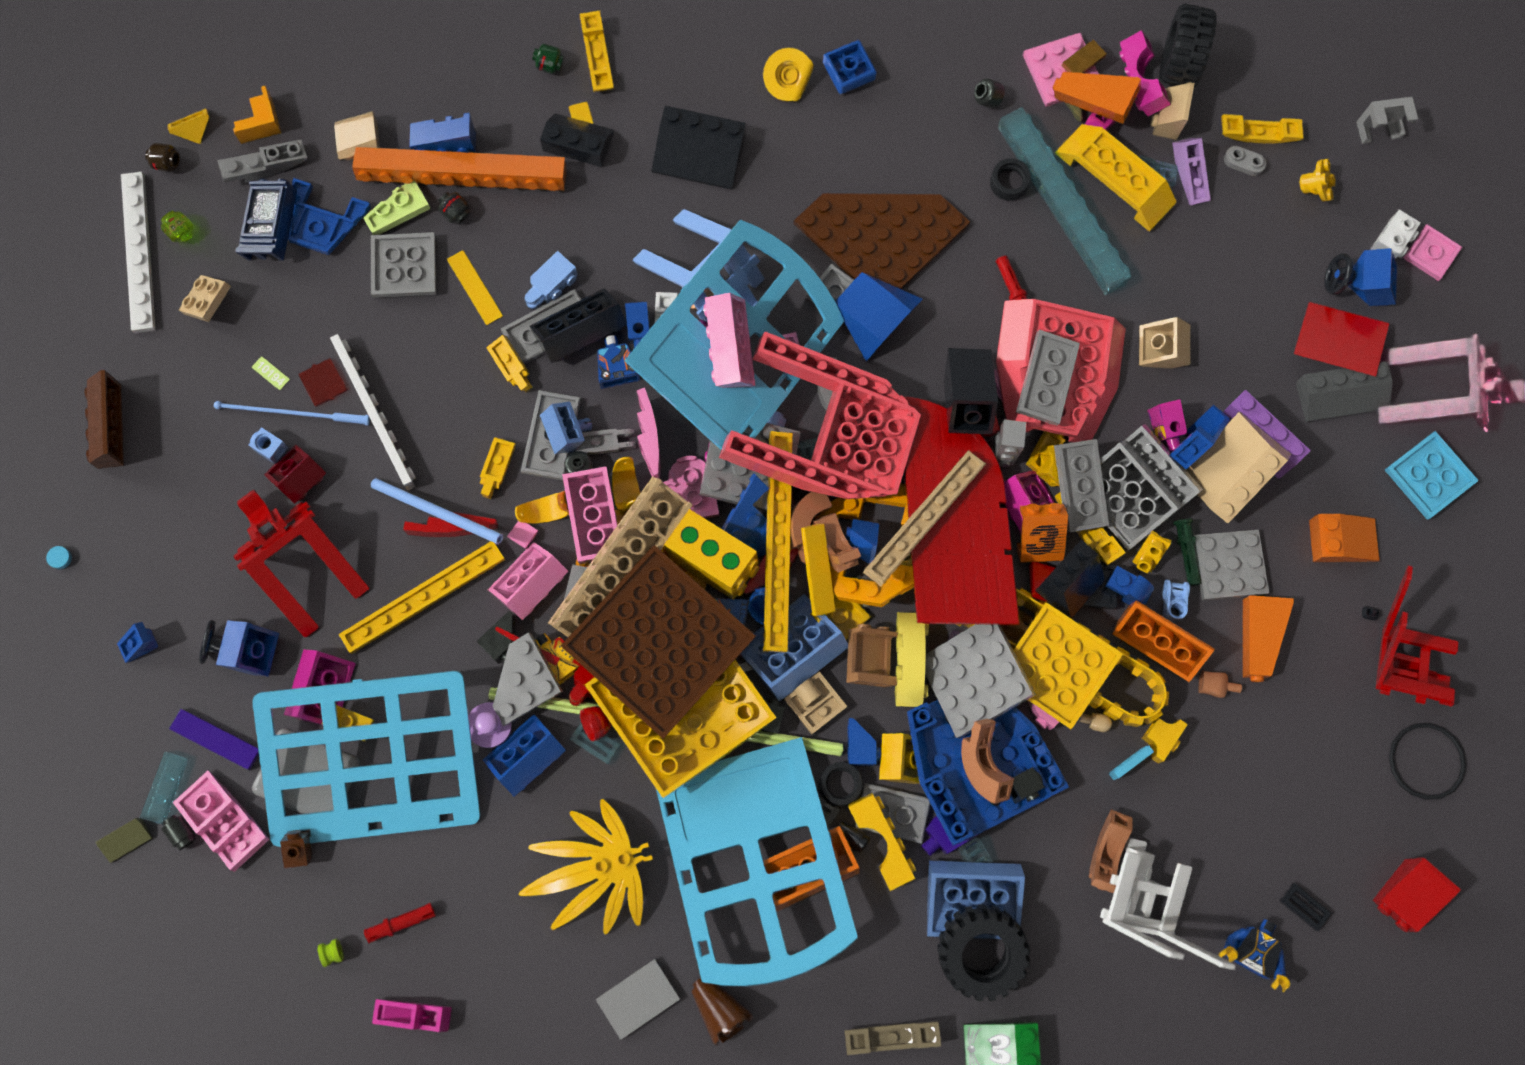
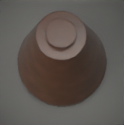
[691,978,753,1046]

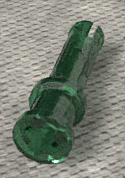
[1173,518,1202,586]

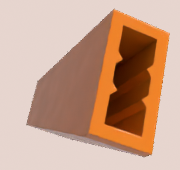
[1052,72,1141,124]
[1243,595,1294,682]

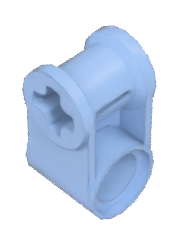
[1162,580,1190,624]

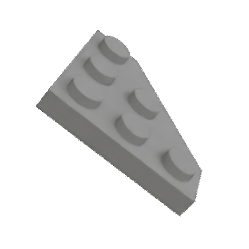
[493,633,563,726]

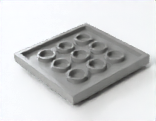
[699,423,801,512]
[925,624,1036,739]

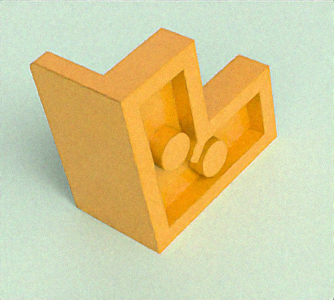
[233,86,281,144]

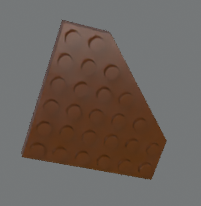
[793,193,970,290]

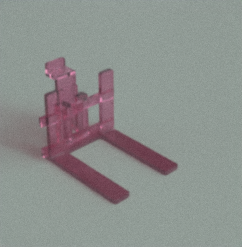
[1378,334,1525,432]

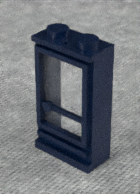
[235,179,297,261]

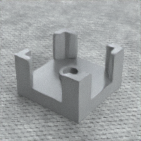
[1357,97,1418,144]

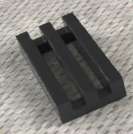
[1279,883,1332,931]

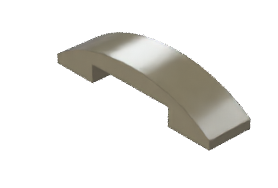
[845,1021,941,1055]

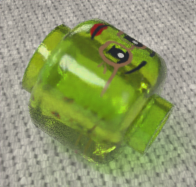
[161,210,194,243]

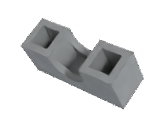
[993,419,1026,468]

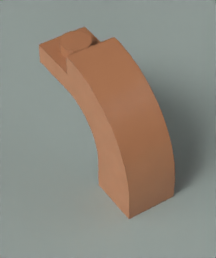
[790,492,832,565]
[811,513,861,572]
[961,719,1014,804]
[1089,810,1133,893]

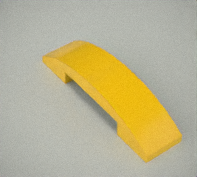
[580,11,614,92]
[1222,114,1303,143]
[1055,492,1125,566]

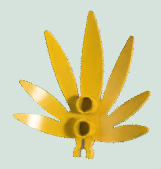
[519,799,653,934]

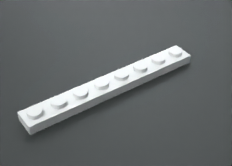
[121,172,156,333]
[330,334,416,490]

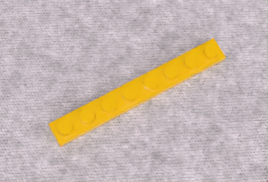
[338,541,505,654]

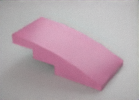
[637,387,661,479]
[173,771,270,872]

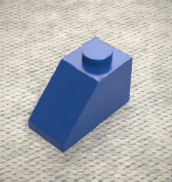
[845,519,879,564]
[848,718,881,766]

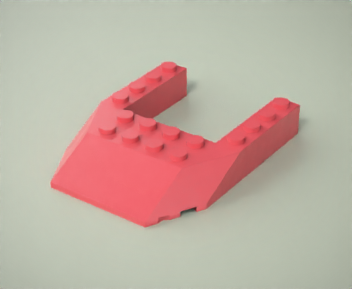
[719,331,921,499]

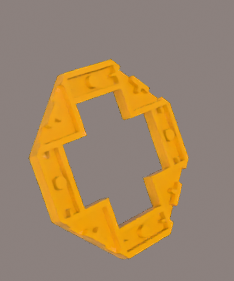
[814,483,914,607]

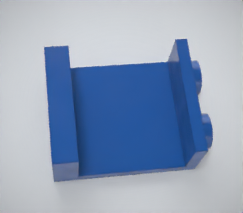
[1170,405,1230,469]

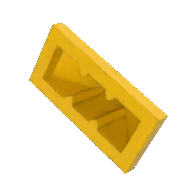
[167,108,209,144]

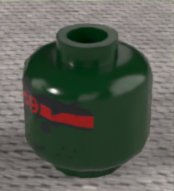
[532,44,564,74]

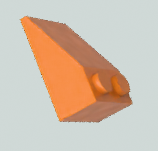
[1309,514,1379,562]

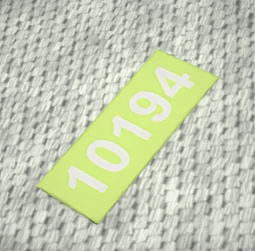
[252,356,290,390]

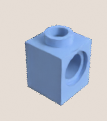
[249,427,288,464]

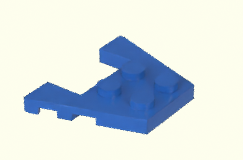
[288,178,371,255]
[721,473,769,558]

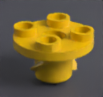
[1299,159,1336,202]

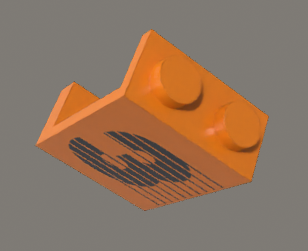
[1016,503,1068,562]

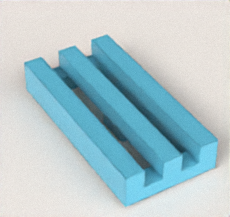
[1109,746,1154,780]

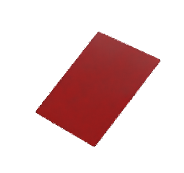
[1294,302,1389,376]

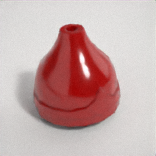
[580,706,612,742]

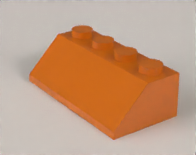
[1112,600,1214,682]
[763,826,860,912]

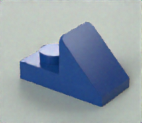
[117,622,158,663]

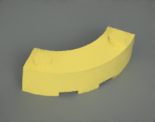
[894,612,929,707]

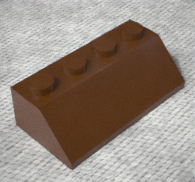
[84,370,124,469]

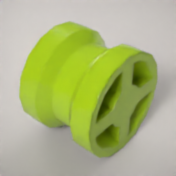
[318,939,344,967]

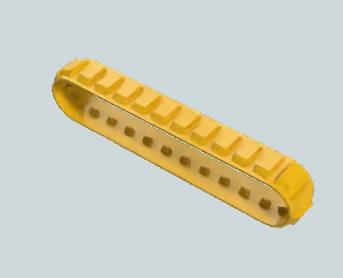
[956,588,1169,727]

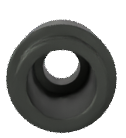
[161,815,195,851]

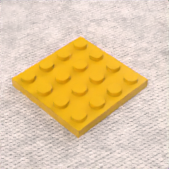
[1013,602,1123,729]

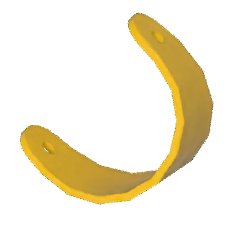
[612,457,640,512]
[515,491,569,524]

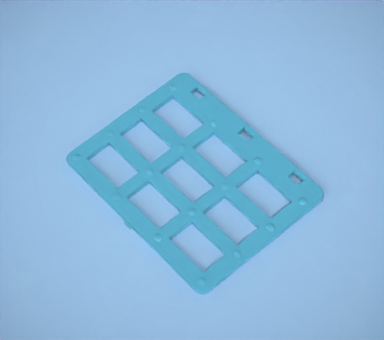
[252,671,480,847]

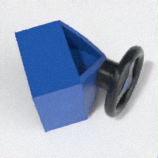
[1324,248,1397,306]
[199,620,279,677]

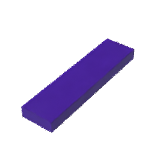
[169,709,259,770]

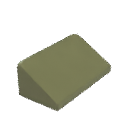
[95,818,152,863]

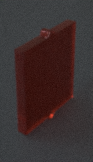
[298,358,347,407]

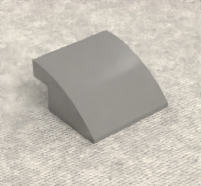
[1100,424,1203,551]

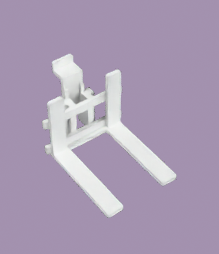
[1100,838,1236,970]

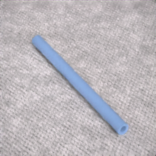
[371,478,503,544]

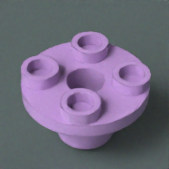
[469,702,512,748]

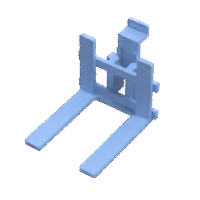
[633,209,770,322]

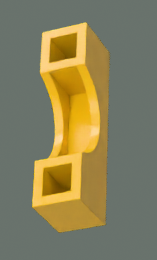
[848,792,916,891]

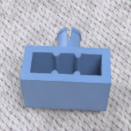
[540,401,592,454]

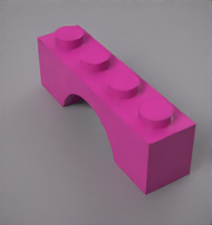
[1119,30,1171,116]

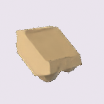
[334,111,380,160]

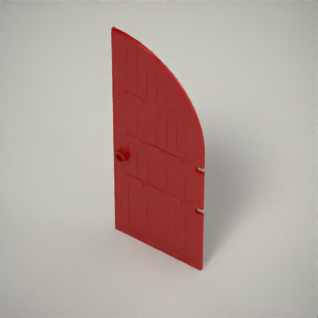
[903,396,1020,625]

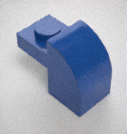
[1106,566,1154,606]

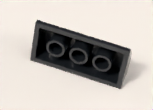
[529,288,627,363]

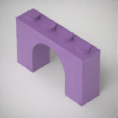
[1223,390,1311,479]

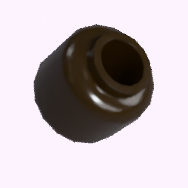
[145,143,180,172]

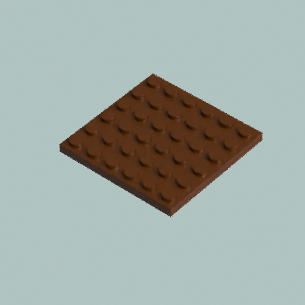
[561,545,756,739]

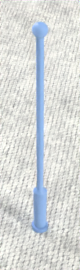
[214,401,370,426]

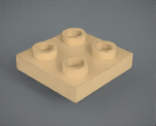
[179,275,231,322]
[784,671,847,735]

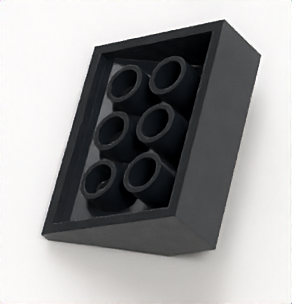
[651,105,746,190]

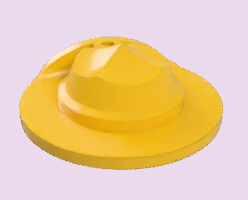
[763,48,814,101]

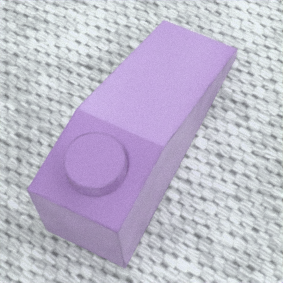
[1172,138,1211,205]

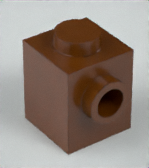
[280,830,312,868]

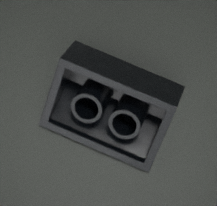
[540,113,614,167]
[1035,540,1105,619]

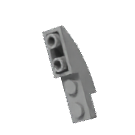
[218,139,307,183]

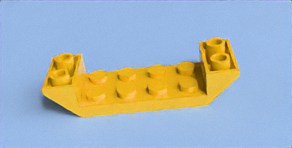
[1055,124,1177,232]

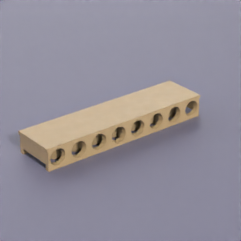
[548,476,693,637]

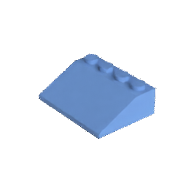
[740,594,848,701]
[927,861,1025,939]

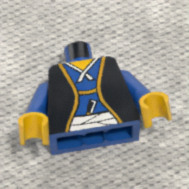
[1219,919,1290,992]

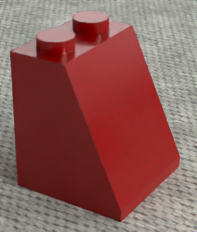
[1372,858,1461,932]

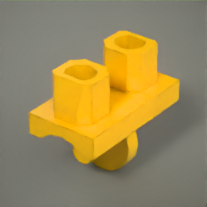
[1132,530,1172,573]

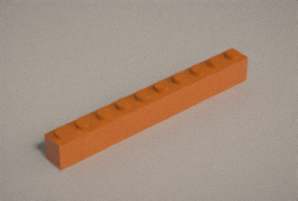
[352,147,567,191]

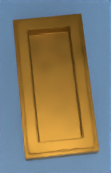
[1062,39,1107,73]

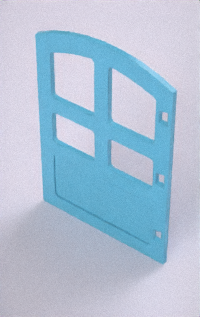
[624,220,844,450]
[656,737,858,986]

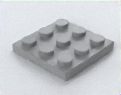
[371,232,437,298]
[1192,530,1269,601]

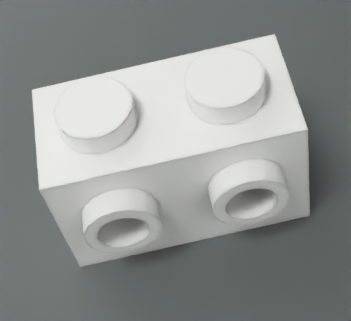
[1371,210,1420,259]

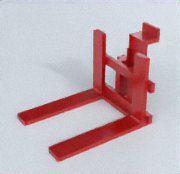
[233,490,369,637]
[1375,565,1458,707]

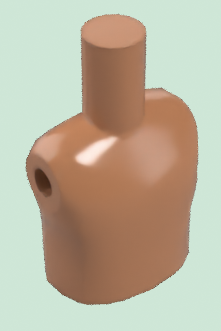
[1198,670,1242,698]

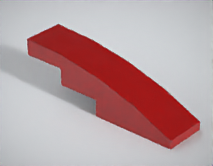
[403,512,499,537]

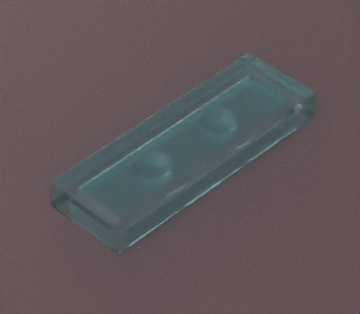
[140,752,188,825]

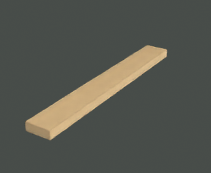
[863,450,986,587]

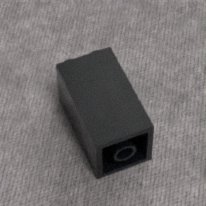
[944,348,998,434]

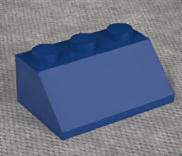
[483,714,566,797]

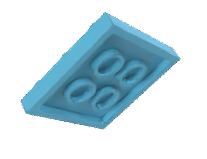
[1385,431,1479,520]

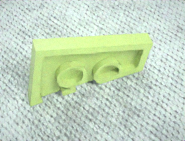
[363,181,430,235]

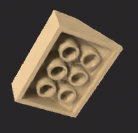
[1186,411,1291,523]

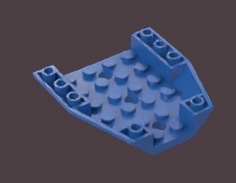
[907,700,1069,846]

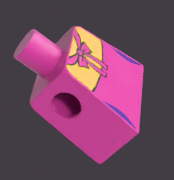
[1147,399,1187,452]

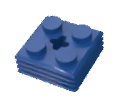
[823,40,877,94]

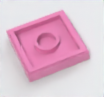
[1403,224,1462,281]

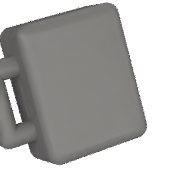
[252,728,360,814]

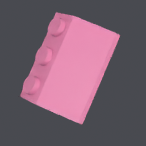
[488,542,568,620]

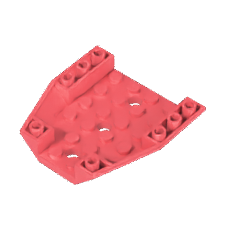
[996,299,1126,443]

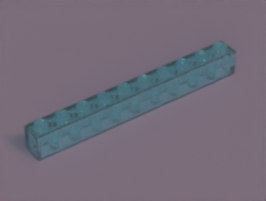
[998,107,1131,296]

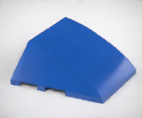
[835,272,923,361]

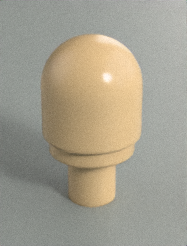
[1080,712,1112,732]

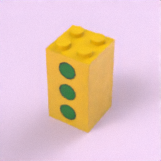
[664,509,759,600]

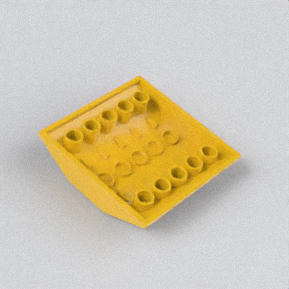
[585,660,776,798]

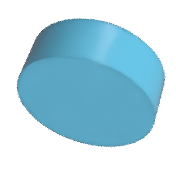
[46,546,72,569]

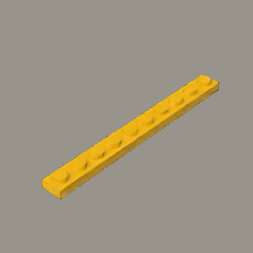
[763,431,793,653]

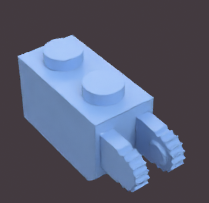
[524,251,578,309]

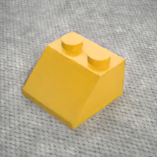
[879,733,920,784]

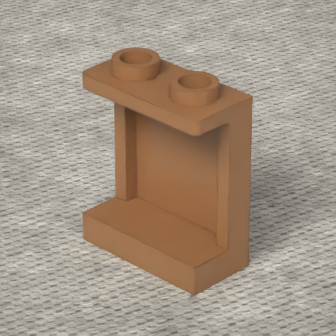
[846,624,898,687]

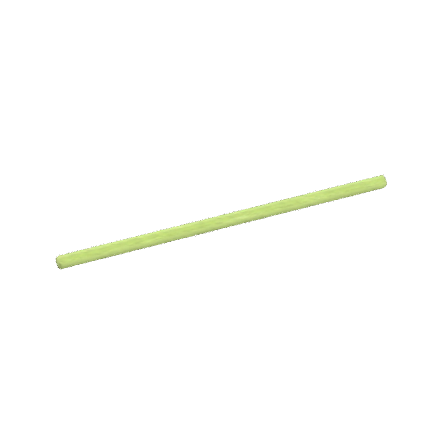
[488,687,844,756]

